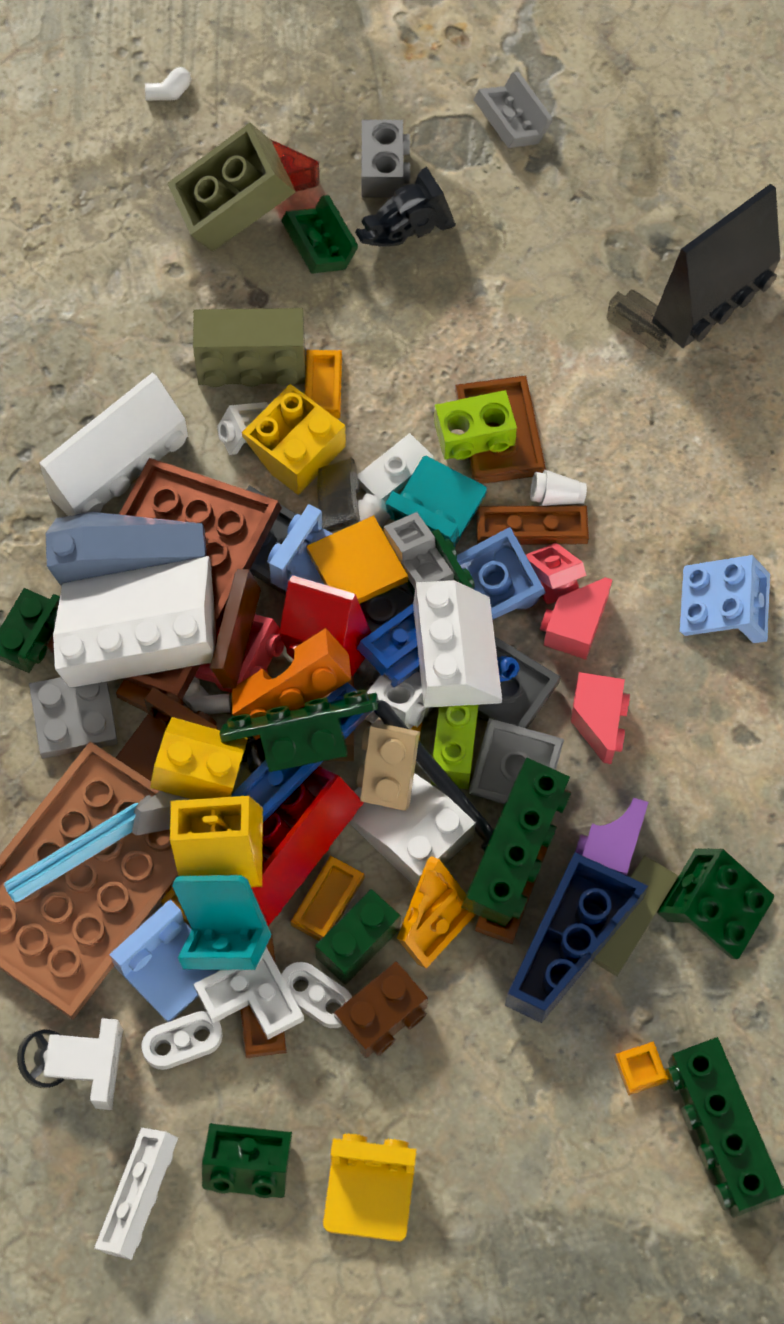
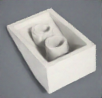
[349,773,476,888]

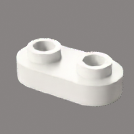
[281,962,352,1028]
[142,1011,223,1070]

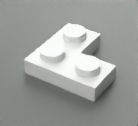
[193,947,304,1039]

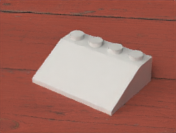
[53,556,217,688]

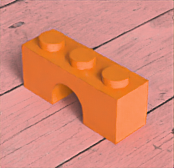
[232,628,351,740]

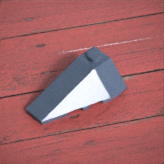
[45,512,207,587]

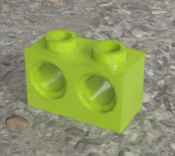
[434,390,517,460]
[431,705,479,790]

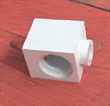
[365,675,427,729]

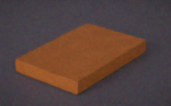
[455,375,546,484]

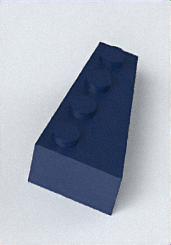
[505,852,648,1023]

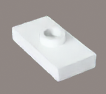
[356,433,434,501]

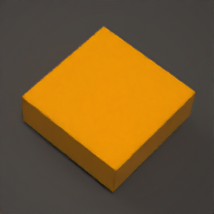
[614,1041,668,1096]

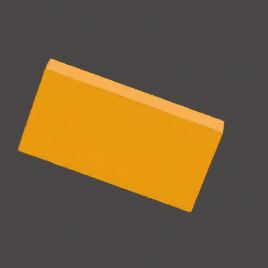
[305,350,342,419]
[291,855,365,941]

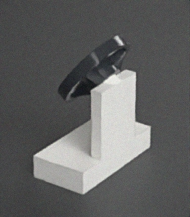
[17,1018,123,1110]

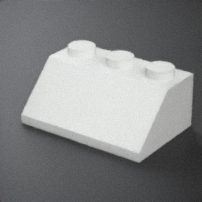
[413,580,502,708]

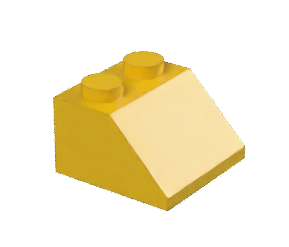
[150,717,248,800]

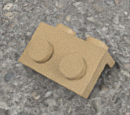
[357,718,420,811]

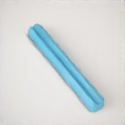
[4,803,138,902]

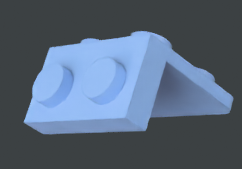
[267,504,333,591]

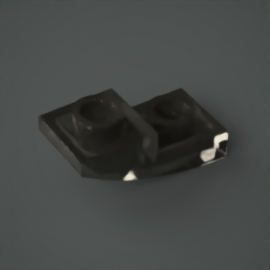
[317,457,361,532]

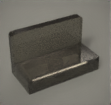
[606,289,676,358]

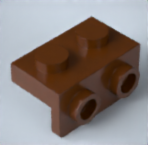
[334,961,428,1058]

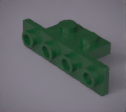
[219,690,379,772]

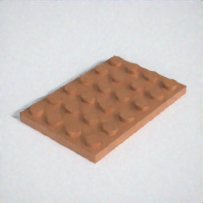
[0,741,178,1020]

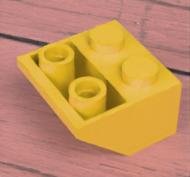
[241,384,346,495]
[170,796,263,887]

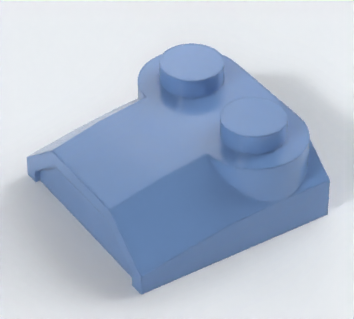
[457,527,546,620]

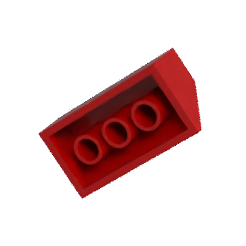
[251,766,364,927]

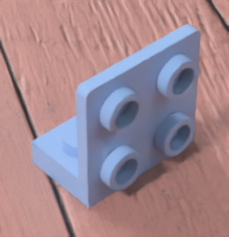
[680,555,770,643]
[109,899,220,1022]

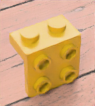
[323,1134,417,1242]

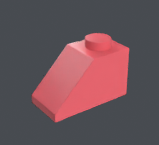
[540,577,613,660]

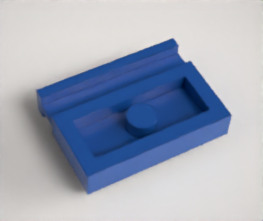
[357,604,420,688]

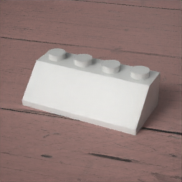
[39,372,188,516]

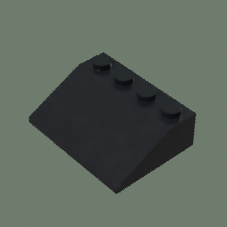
[651,183,781,349]

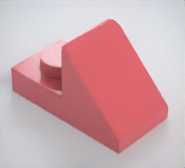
[525,543,587,604]

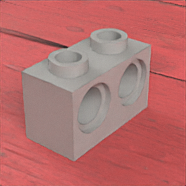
[361,120,410,197]

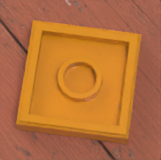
[306,515,408,604]

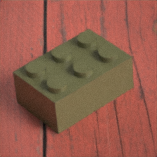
[167,122,296,252]
[193,308,305,387]

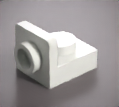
[217,402,268,455]

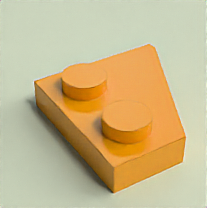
[397,856,476,969]

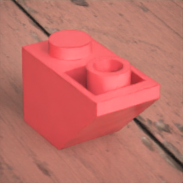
[571,672,630,764]

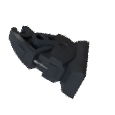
[355,166,456,247]

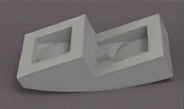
[384,512,454,588]

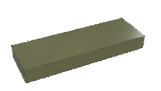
[592,855,678,977]

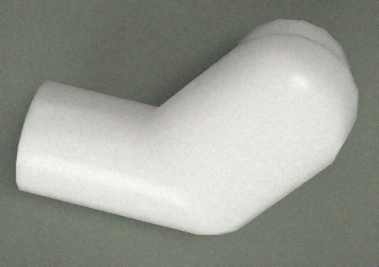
[145,67,191,101]
[182,677,232,714]

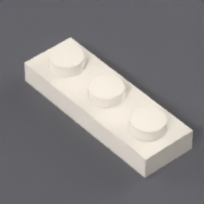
[95,1128,178,1260]

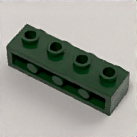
[461,757,571,927]
[665,1037,784,1218]

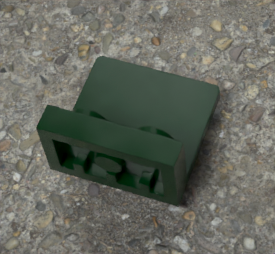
[657,848,774,959]

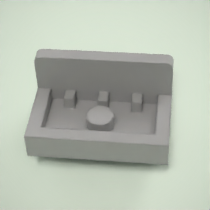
[473,72,553,148]

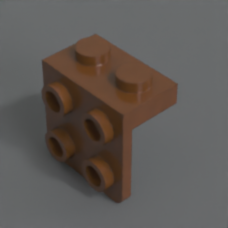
[116,687,218,781]

